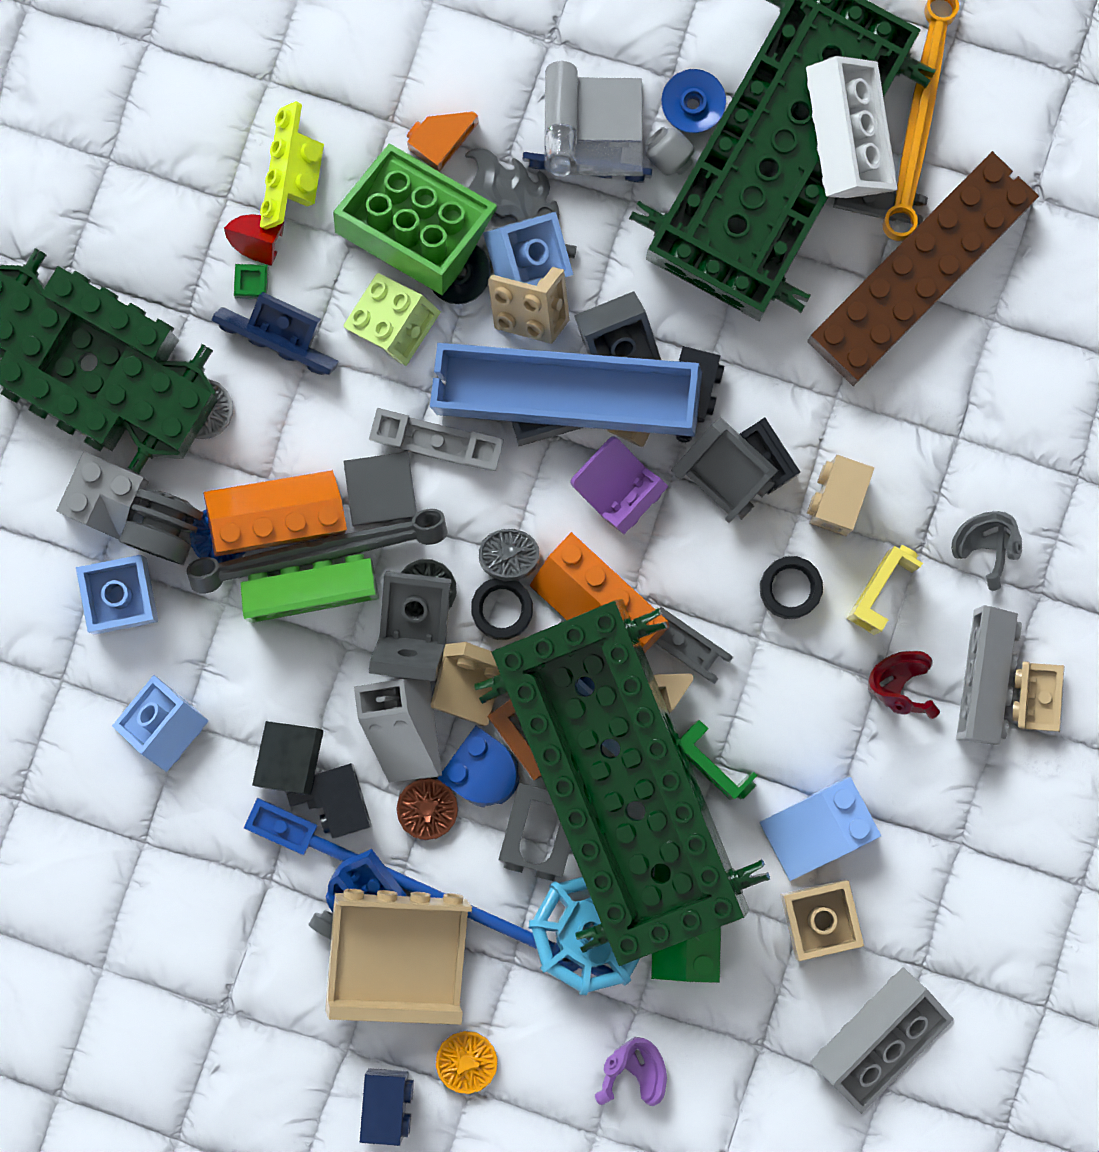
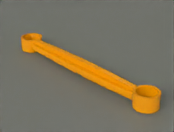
[882,0,959,241]

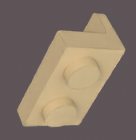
[1013,661,1065,732]

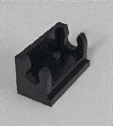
[740,417,800,495]

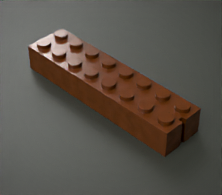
[807,151,1039,387]

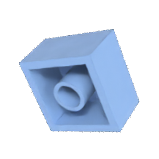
[76,555,158,635]

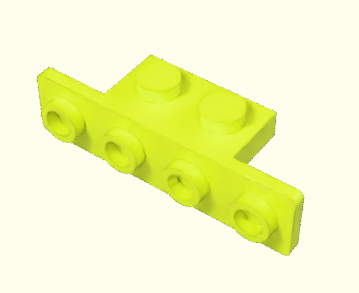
[260,101,324,230]

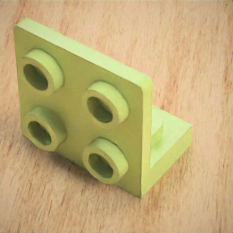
[344,273,441,366]

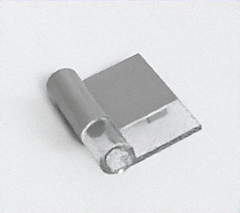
[544,61,643,176]

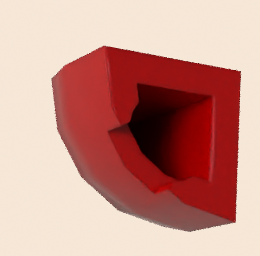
[224,214,284,266]

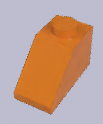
[407,111,479,172]

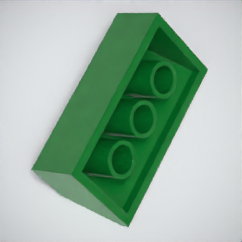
[651,864,721,983]

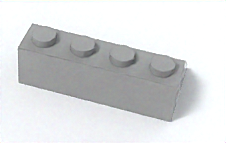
[956,605,1022,745]
[810,967,954,1114]

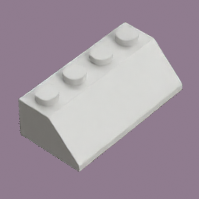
[806,56,898,198]

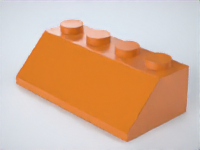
[203,470,347,557]
[529,532,670,653]

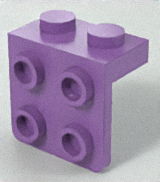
[570,436,669,534]

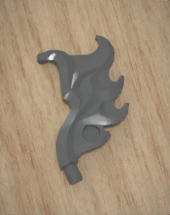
[465,148,577,259]

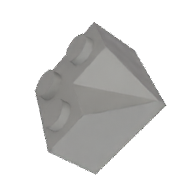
[56,451,149,540]

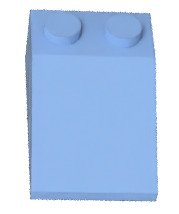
[759,777,881,881]

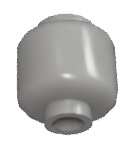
[646,127,694,176]

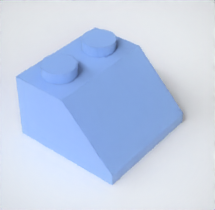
[483,212,574,286]
[112,675,209,772]

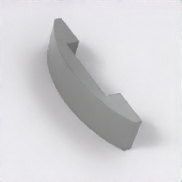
[369,408,504,471]

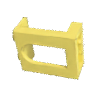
[846,545,923,635]

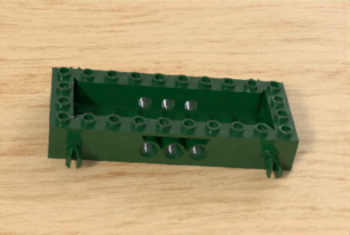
[629,0,936,322]
[474,599,770,966]

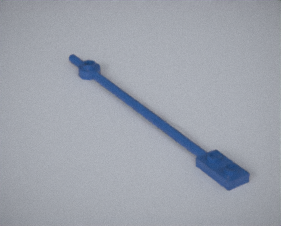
[244,798,613,976]

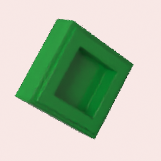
[234,264,269,299]

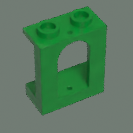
[680,720,757,800]

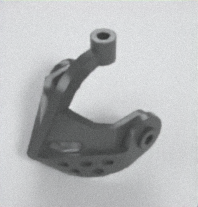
[951,511,1022,591]

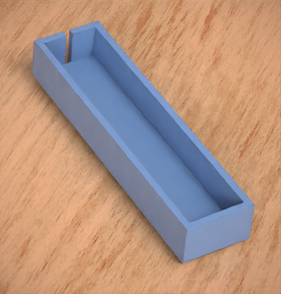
[430,343,702,436]

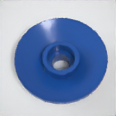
[661,69,726,133]

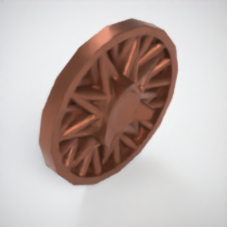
[396,778,458,840]

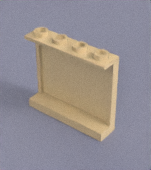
[325,889,472,1025]

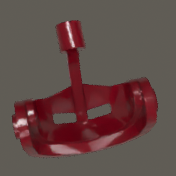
[868,651,940,719]

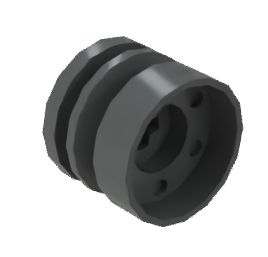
[119,489,204,565]

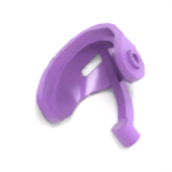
[595,1037,667,1106]

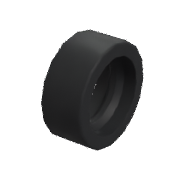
[760,556,823,619]
[471,578,533,640]

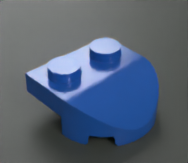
[437,725,520,808]
[326,849,407,912]

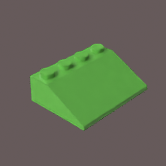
[333,143,497,295]

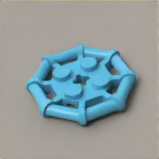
[528,877,640,996]

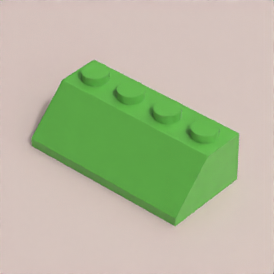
[240,554,379,623]

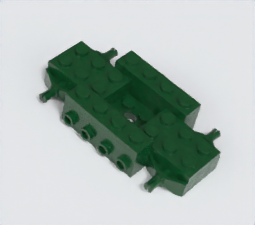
[0,248,220,475]

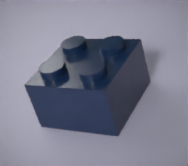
[359,1068,414,1146]

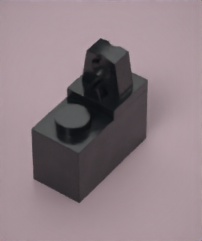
[286,763,372,839]

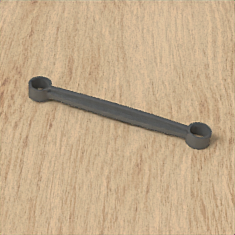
[186,509,448,594]

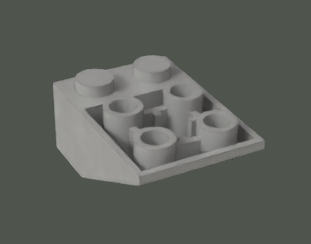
[354,678,442,783]

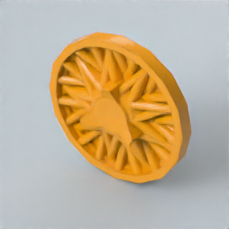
[436,1031,498,1094]

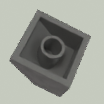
[574,291,661,360]

